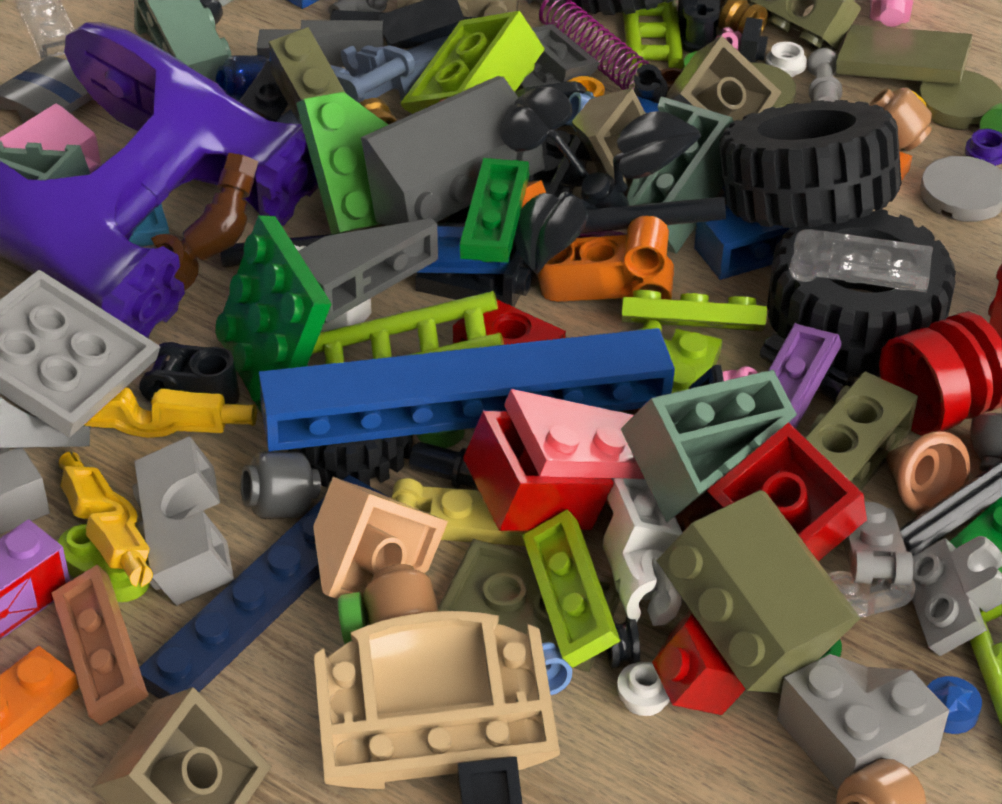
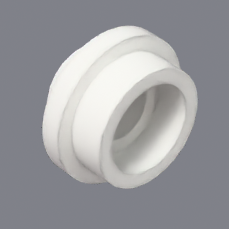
[765,41,807,77]
[617,662,670,716]

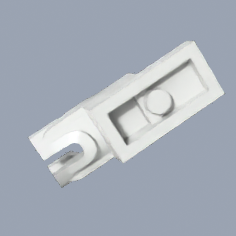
[603,478,682,626]

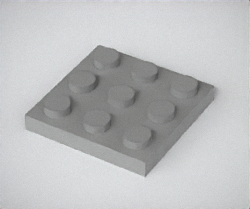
[0,270,160,438]

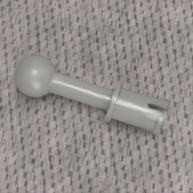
[807,48,842,102]

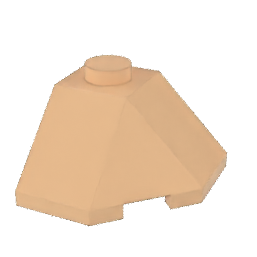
[313,477,448,607]

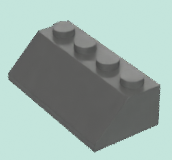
[361,76,545,226]

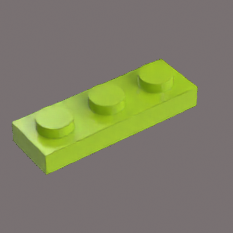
[622,290,767,331]
[522,509,621,668]

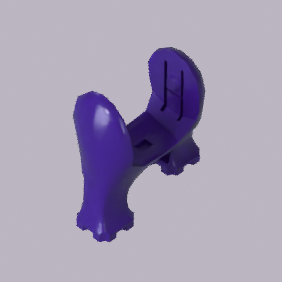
[0,22,319,339]

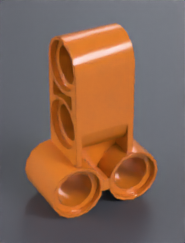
[537,216,674,302]

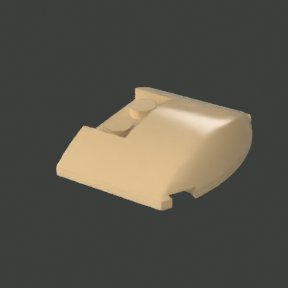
[314,611,560,789]

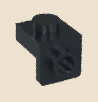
[457,757,523,804]

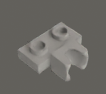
[907,536,1002,656]

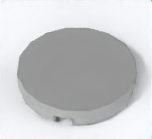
[920,156,1002,222]

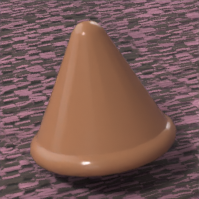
[886,431,970,515]

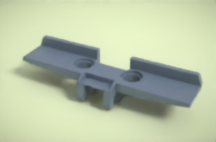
[273,36,449,124]

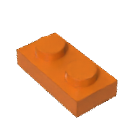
[0,645,79,750]

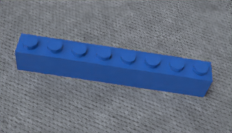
[259,328,675,452]

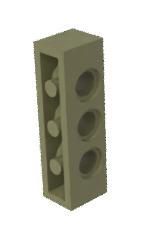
[724,0,861,50]
[806,371,918,491]

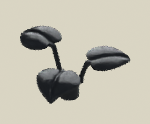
[500,87,701,274]

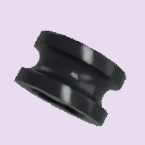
[606,617,640,669]

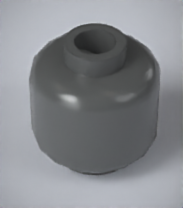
[240,451,321,519]

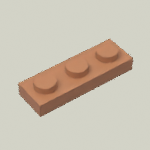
[52,565,149,726]

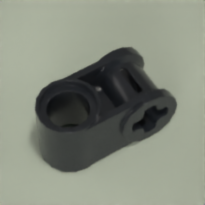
[678,0,720,53]
[139,342,240,404]

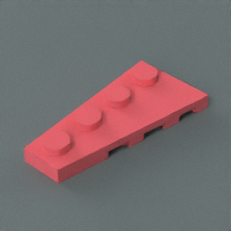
[504,389,645,479]

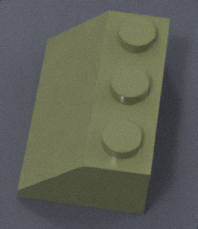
[656,490,861,693]

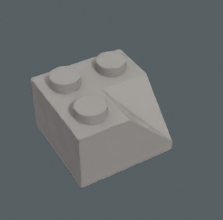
[777,654,949,790]

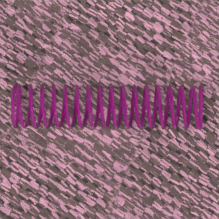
[538,0,649,90]

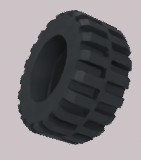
[719,100,902,228]
[767,209,956,377]

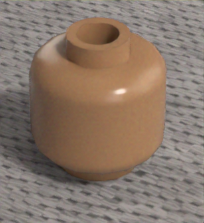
[869,87,932,152]
[363,564,439,625]
[836,758,927,804]

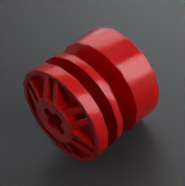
[879,311,1002,436]

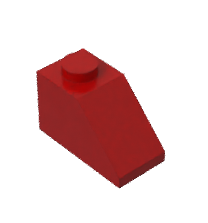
[652,610,746,715]

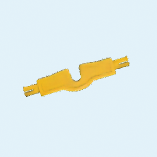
[84,387,257,438]
[58,451,153,587]

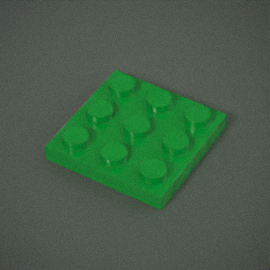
[215,215,332,414]

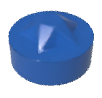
[927,676,982,734]

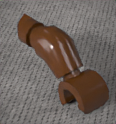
[151,153,259,290]

